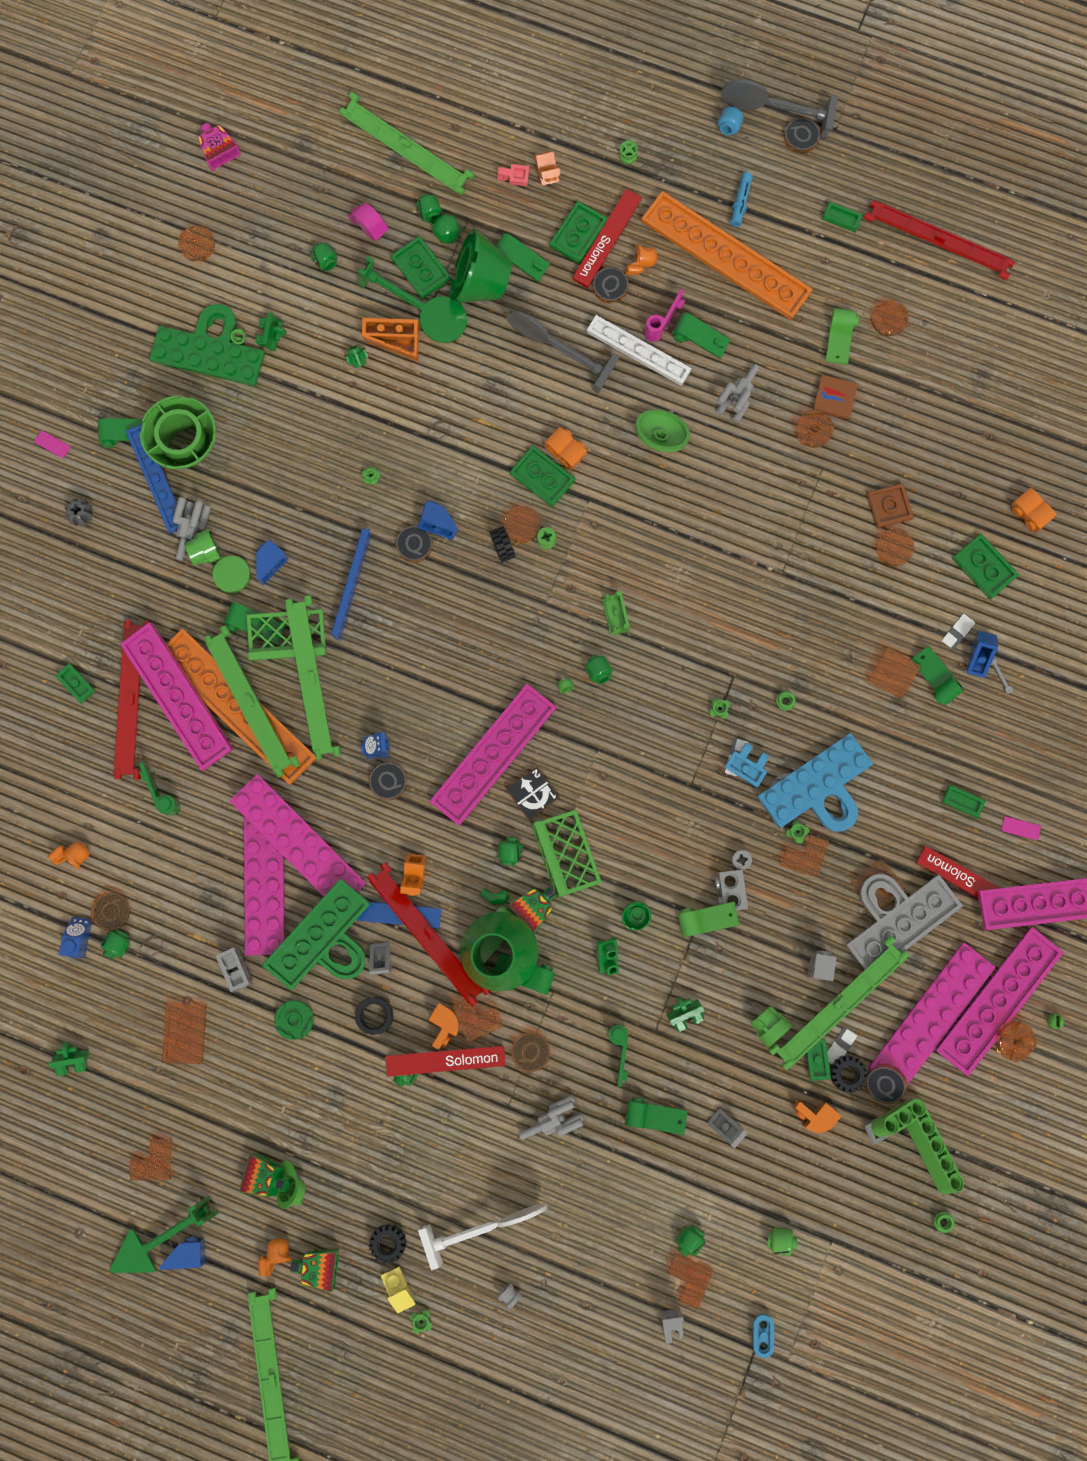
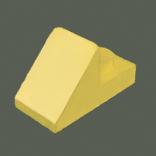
[381,1266,416,1313]

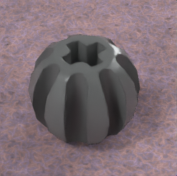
[64,498,93,526]

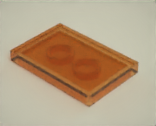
[162,1003,207,1064]

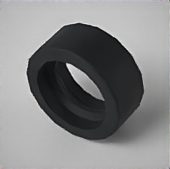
[355,997,394,1035]

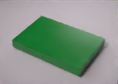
[549,201,608,265]
[390,236,451,300]
[509,445,576,508]
[952,534,1019,600]

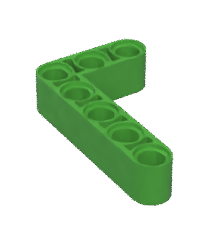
[872,1099,964,1194]

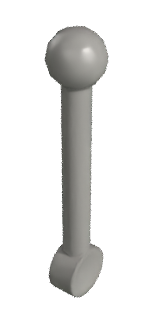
[991,658,1013,694]

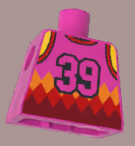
[198,123,241,171]

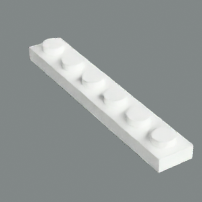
[587,315,692,386]

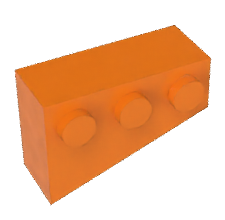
[362,318,420,362]

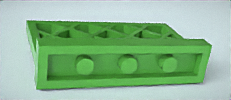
[246,609,327,661]
[531,810,602,899]

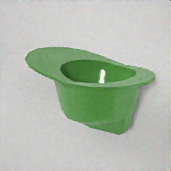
[276,1161,306,1209]

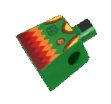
[508,887,557,933]
[239,1154,289,1197]
[290,1249,339,1292]

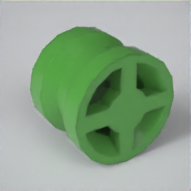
[619,140,638,165]
[537,527,556,550]

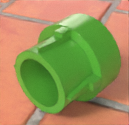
[184,529,221,566]
[751,1006,793,1048]

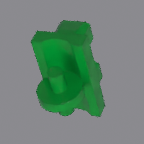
[256,313,287,351]
[596,937,619,976]
[666,996,705,1032]
[48,1042,90,1076]

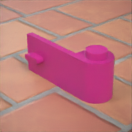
[644,289,685,342]

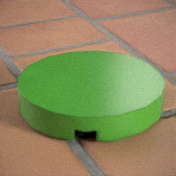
[212,556,251,594]

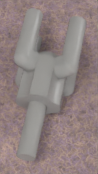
[716,364,759,423]
[173,497,211,561]
[519,1095,584,1140]

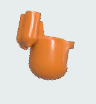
[624,244,658,275]
[47,842,90,870]
[258,1238,292,1277]

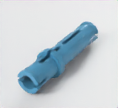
[730,172,753,227]

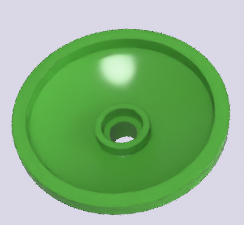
[635,409,690,452]

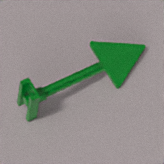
[109,1196,219,1273]

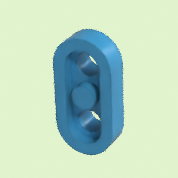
[753,1313,774,1358]

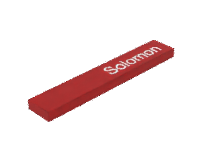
[573,189,642,288]
[916,846,1000,899]
[385,1046,506,1077]

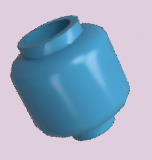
[717,107,744,135]

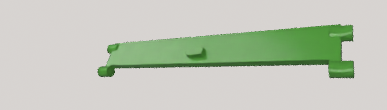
[339,92,475,196]
[285,595,341,760]
[204,625,301,778]
[768,935,909,1070]
[248,1288,299,1461]

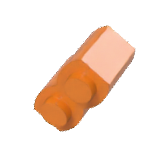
[544,427,587,471]
[1011,488,1057,533]

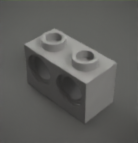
[715,870,748,911]
[216,947,254,992]
[807,951,837,981]

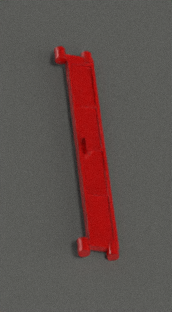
[864,200,1015,281]
[114,620,151,780]
[366,862,491,1007]

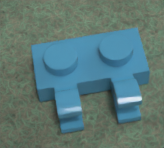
[724,742,770,788]

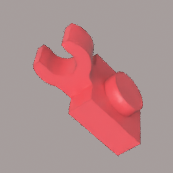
[497,164,529,186]

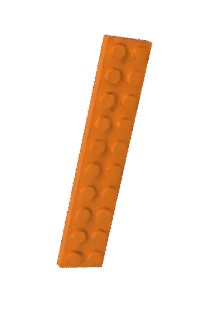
[641,191,813,320]
[167,628,317,786]

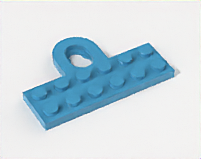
[757,733,873,832]

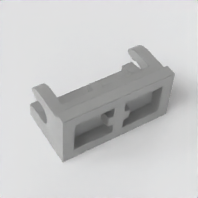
[660,1309,684,1344]

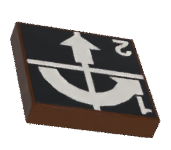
[506,767,560,821]

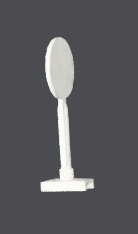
[418,1204,548,1270]

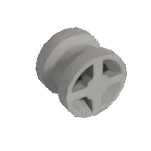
[731,850,752,870]
[497,1283,522,1310]

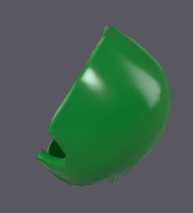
[432,214,461,244]
[622,901,651,931]

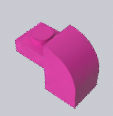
[348,202,389,241]

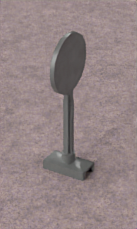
[721,79,838,138]
[506,310,619,393]

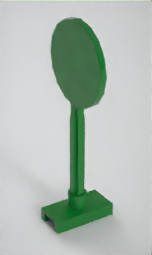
[358,256,467,343]

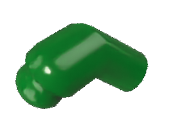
[479,888,509,905]

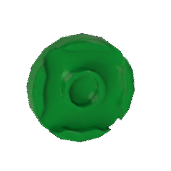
[274,1000,314,1040]

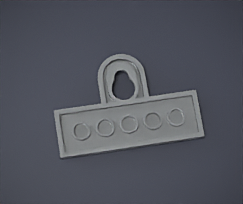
[846,874,963,970]

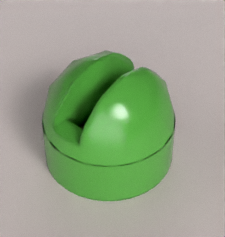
[231,328,247,344]
[558,677,574,693]
[1046,1013,1064,1029]

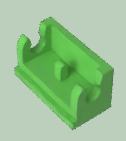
[602,591,630,636]

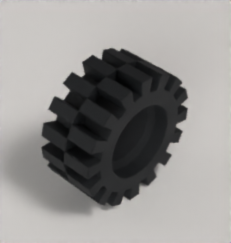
[489,526,516,563]
[830,1055,868,1093]
[369,1224,407,1264]

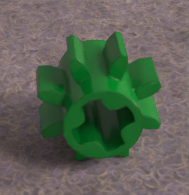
[344,345,369,368]

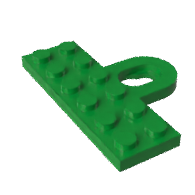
[149,304,266,387]
[262,878,370,991]

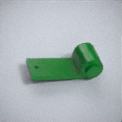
[496,233,550,282]
[671,313,731,359]
[98,418,143,448]
[223,602,286,645]
[911,646,965,705]
[139,762,181,816]
[494,953,556,996]
[608,1024,628,1087]
[624,1097,688,1135]

